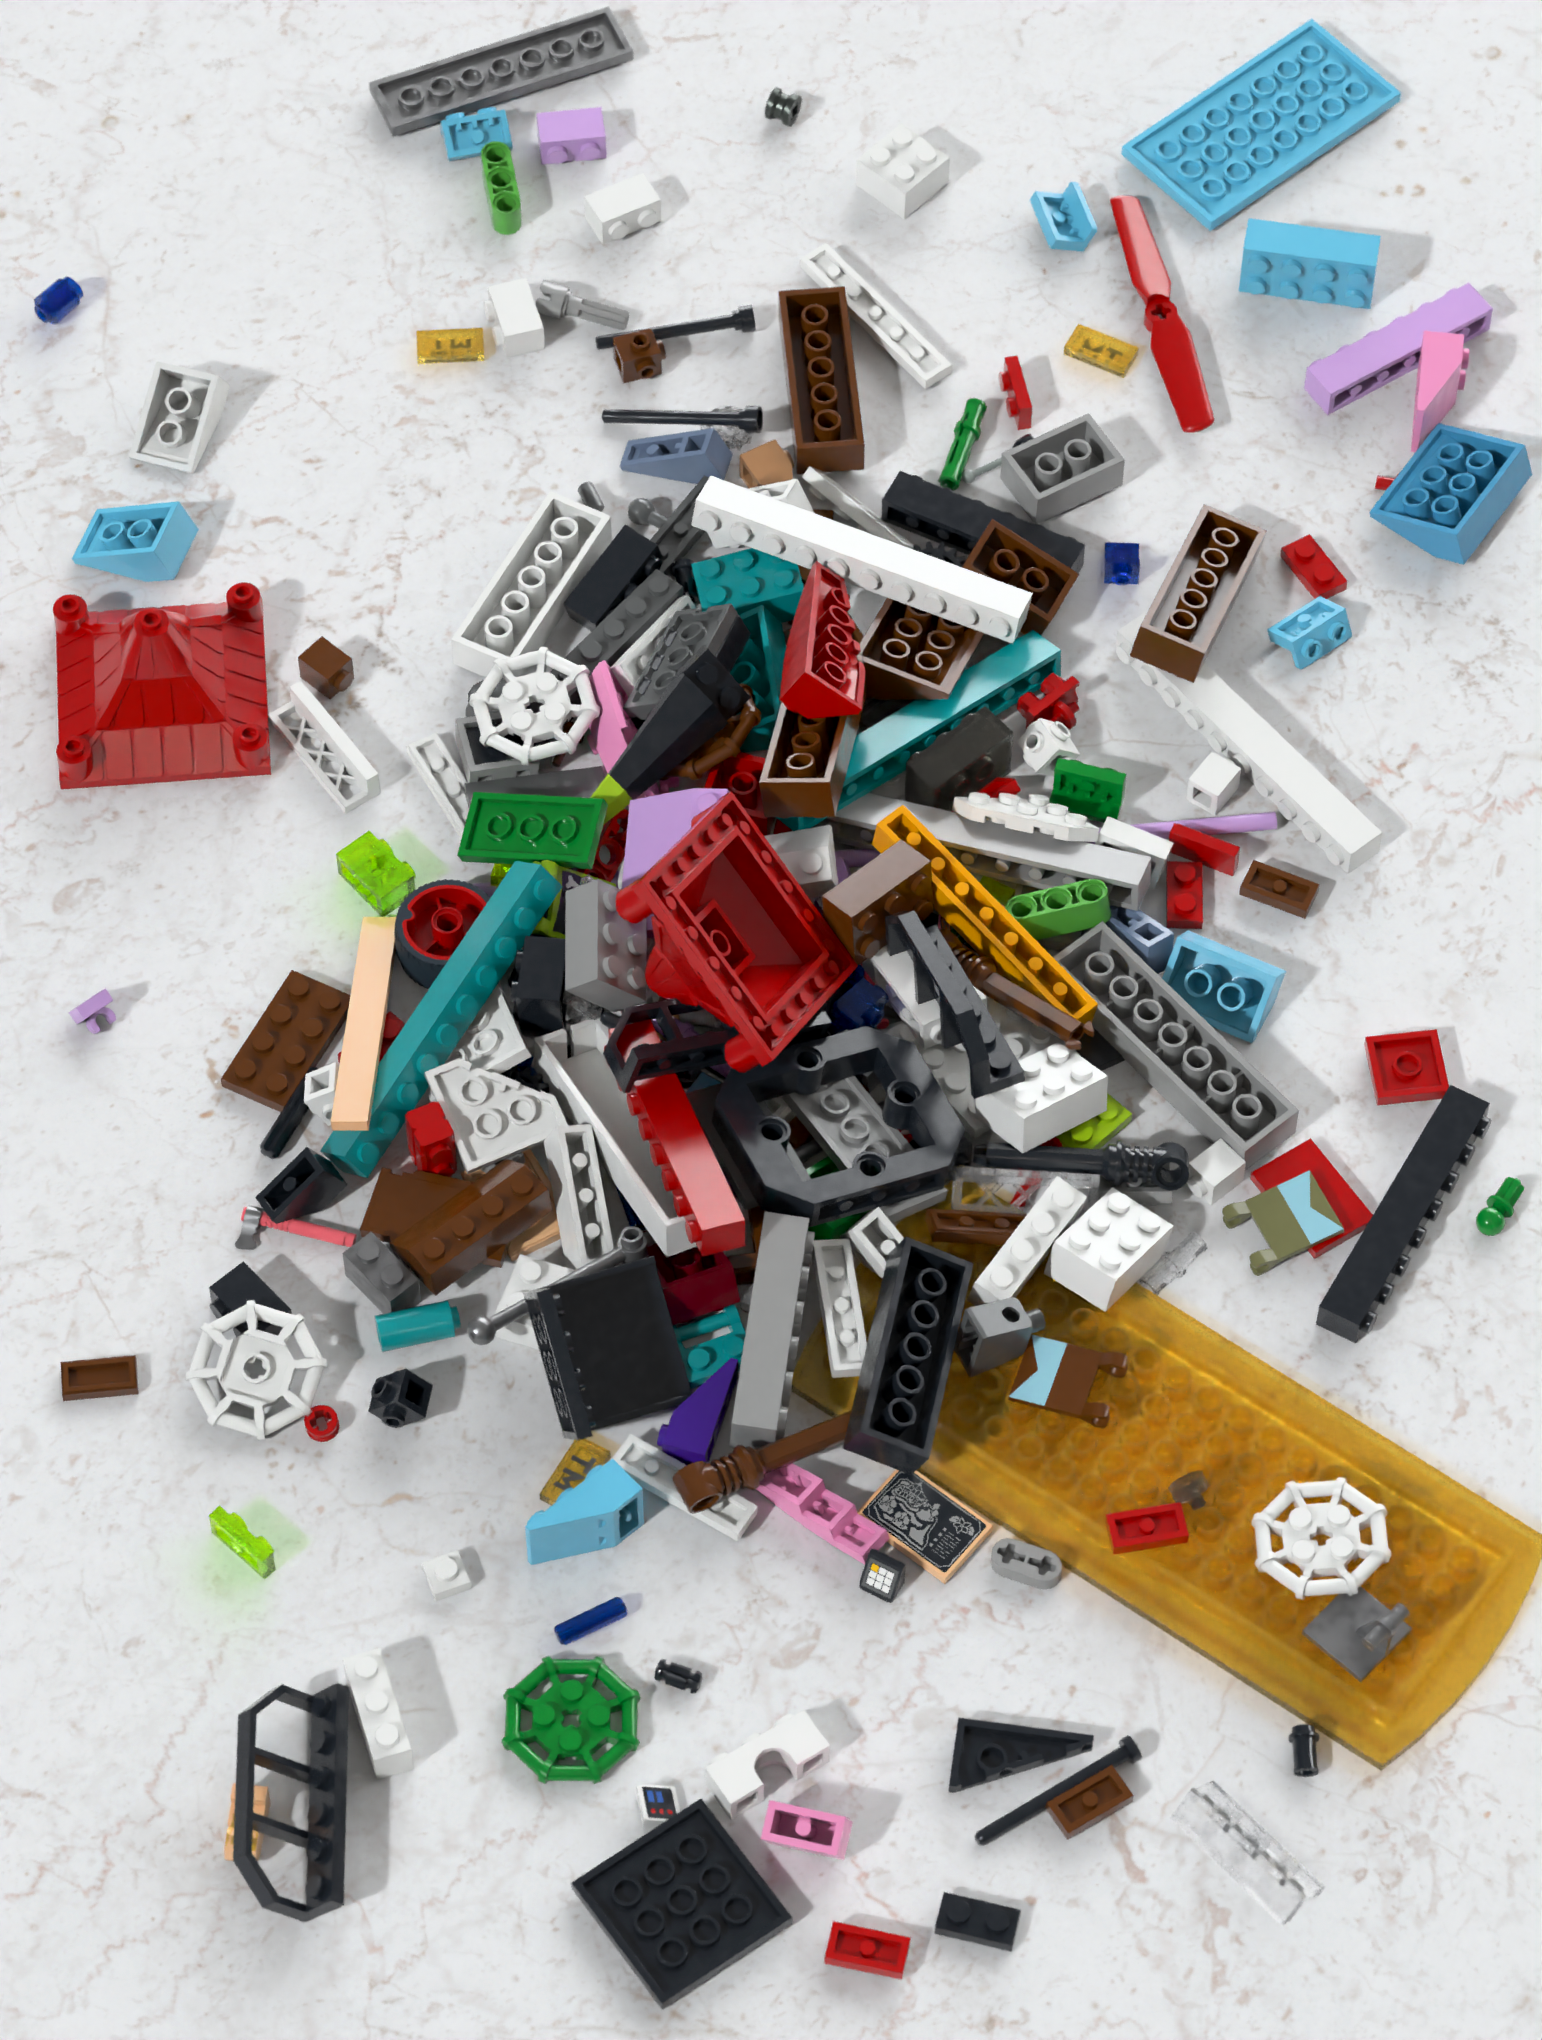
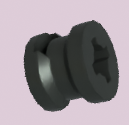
[765,87,802,126]

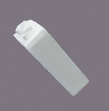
[862,945,987,1050]

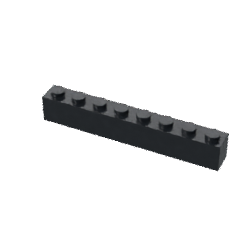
[1316,1085,1492,1344]

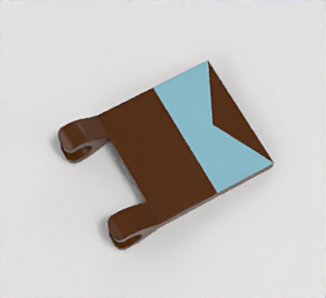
[1008,1334,1128,1429]

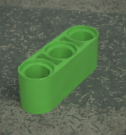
[481,141,522,235]
[1005,879,1111,940]

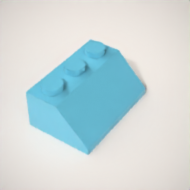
[1162,930,1286,1043]

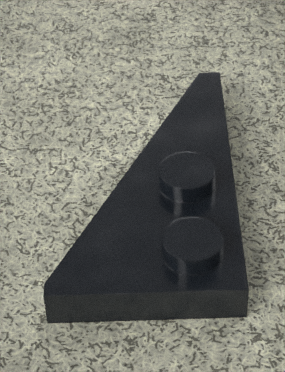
[948,1717,1094,1793]

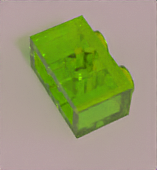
[336,831,416,917]

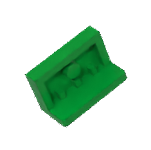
[1049,758,1126,823]

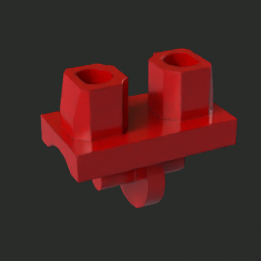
[1017,673,1080,730]

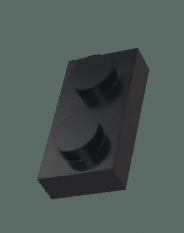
[934,1892,1021,1952]

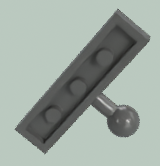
[628,475,709,576]

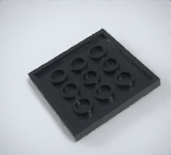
[571,1798,792,2010]

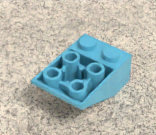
[525,1458,644,1565]

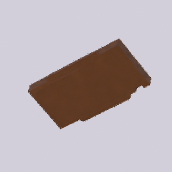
[360,1167,511,1268]

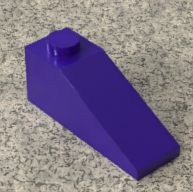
[657,1358,738,1465]

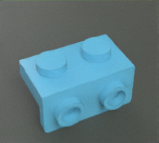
[1030,182,1097,252]

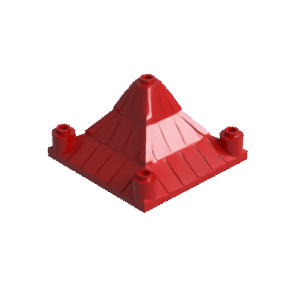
[52,582,271,790]
[616,791,858,1073]

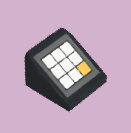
[859,1549,905,1603]

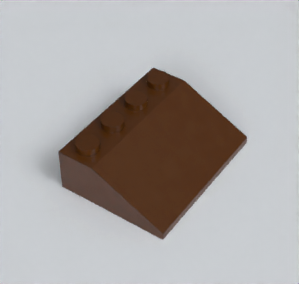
[857,598,985,699]

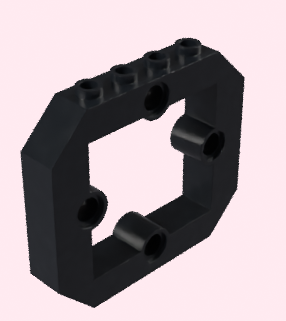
[712,1026,965,1227]

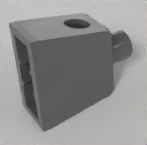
[954,1297,1045,1378]

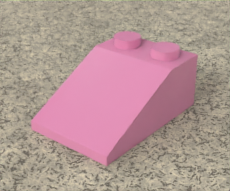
[1411,331,1469,452]

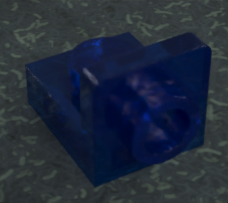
[1104,542,1140,585]

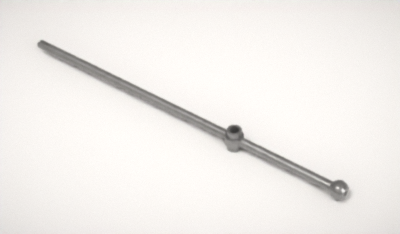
[467,1100,885,1345]

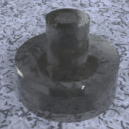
[1168,1470,1209,1510]

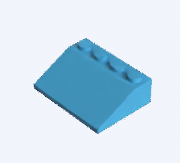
[1369,423,1532,565]

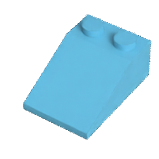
[72,501,199,582]

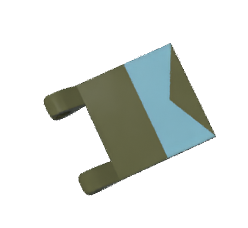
[1222,1170,1344,1276]

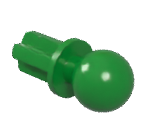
[1476,1177,1524,1236]

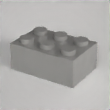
[1000,413,1125,524]
[565,879,647,1012]

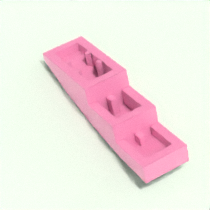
[756,1463,889,1564]

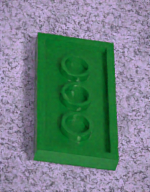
[457,792,608,869]

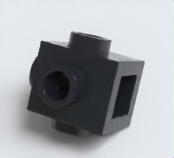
[368,1368,433,1428]

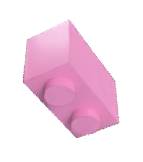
[761,1800,853,1860]

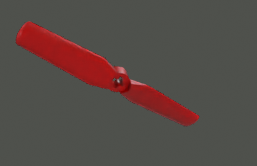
[1110,195,1215,433]

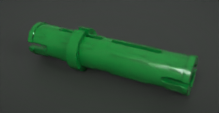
[938,398,987,490]

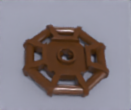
[660,684,762,781]

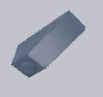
[620,428,733,484]
[1105,905,1174,974]

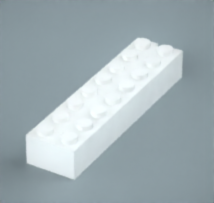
[534,1015,697,1257]

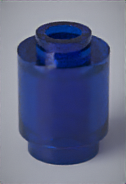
[34,276,83,324]

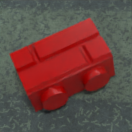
[405,1102,457,1177]

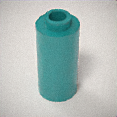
[374,1300,461,1352]

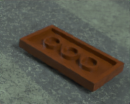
[221,970,351,1112]

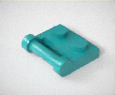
[673,1304,746,1389]

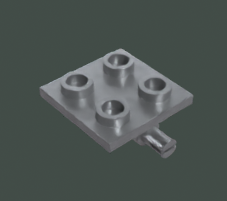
[1302,1586,1412,1682]

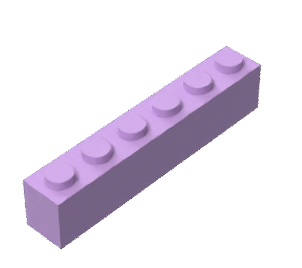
[1304,283,1493,415]

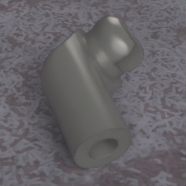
[578,482,604,512]

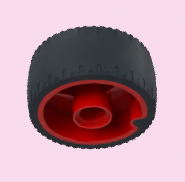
[394,879,490,989]

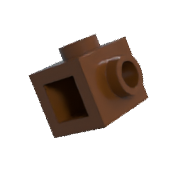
[613,328,666,383]

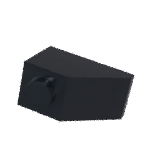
[255,1147,348,1224]

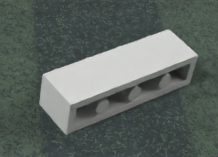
[544,1124,614,1270]
[967,1176,1087,1306]

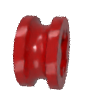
[304,1405,340,1442]

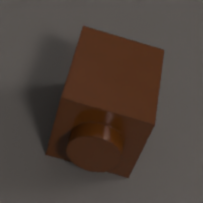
[298,636,354,700]

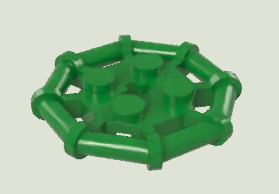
[501,1656,641,1784]

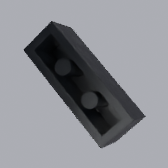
[563,524,664,632]

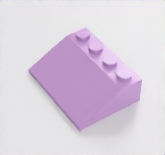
[621,788,729,938]

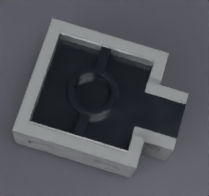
[455,712,552,783]

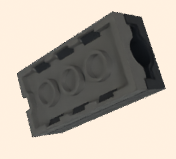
[623,604,751,730]

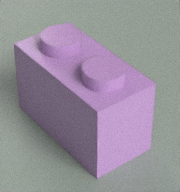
[536,107,606,165]

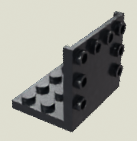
[523,1256,692,1440]

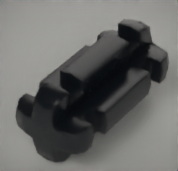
[654,1659,702,1693]

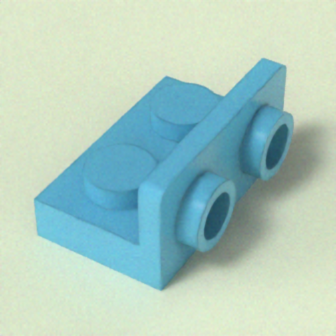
[440,107,513,162]
[1267,596,1352,670]

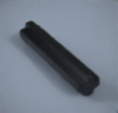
[260,1067,318,1159]

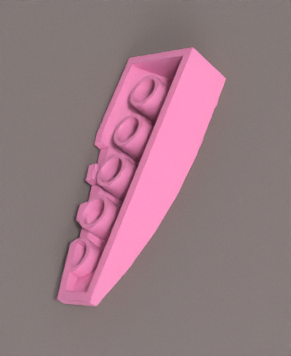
[587,660,661,807]

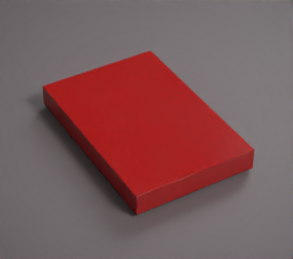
[1250,1138,1373,1259]

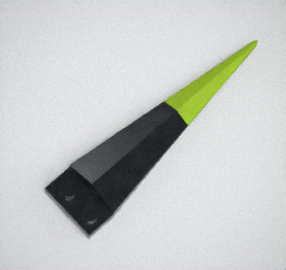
[590,646,751,825]

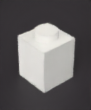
[1186,751,1241,816]
[1187,1138,1246,1206]

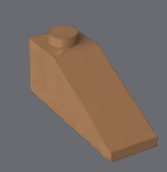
[739,439,794,489]

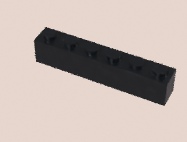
[881,471,1085,573]

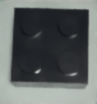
[511,936,571,1037]

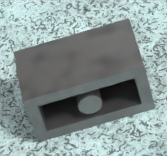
[343,1232,421,1314]

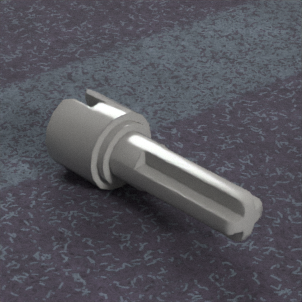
[535,280,629,330]

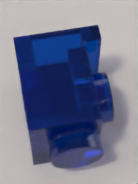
[833,978,889,1031]

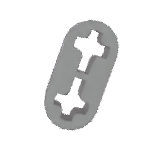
[991,1538,1062,1590]

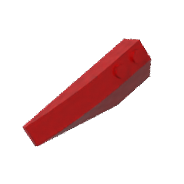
[779,561,866,719]

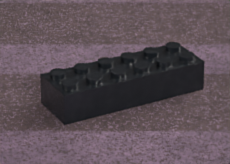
[843,1237,974,1475]

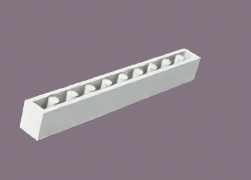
[691,476,1033,644]
[1116,610,1382,874]

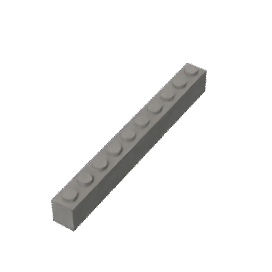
[811,793,1151,911]

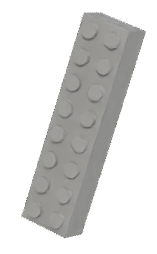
[1053,921,1299,1171]

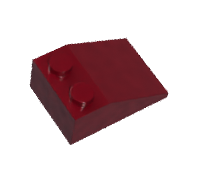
[642,1230,740,1325]

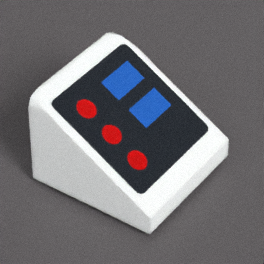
[636,1785,680,1832]

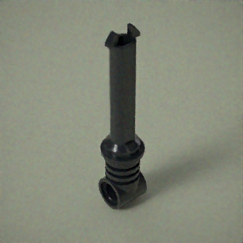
[973,1140,1189,1191]

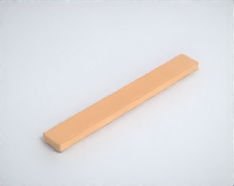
[331,917,396,1131]

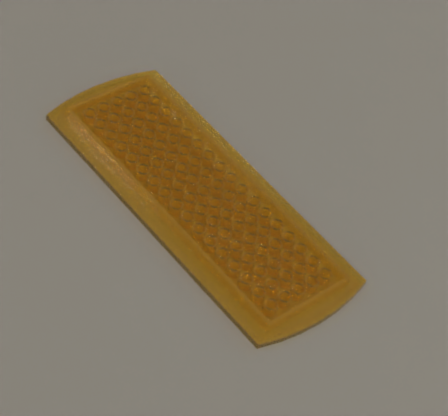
[791,1174,1542,1771]

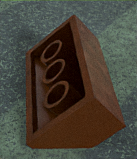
[389,1159,552,1296]

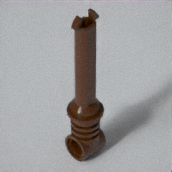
[939,929,1094,1050]
[672,1411,851,1514]

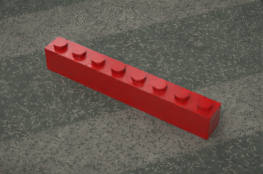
[604,1019,745,1257]

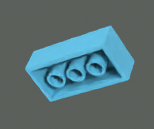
[1239,218,1381,309]

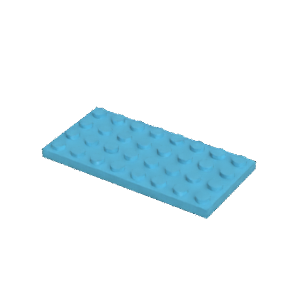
[1121,19,1401,231]

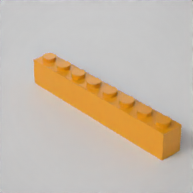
[872,805,1098,1043]

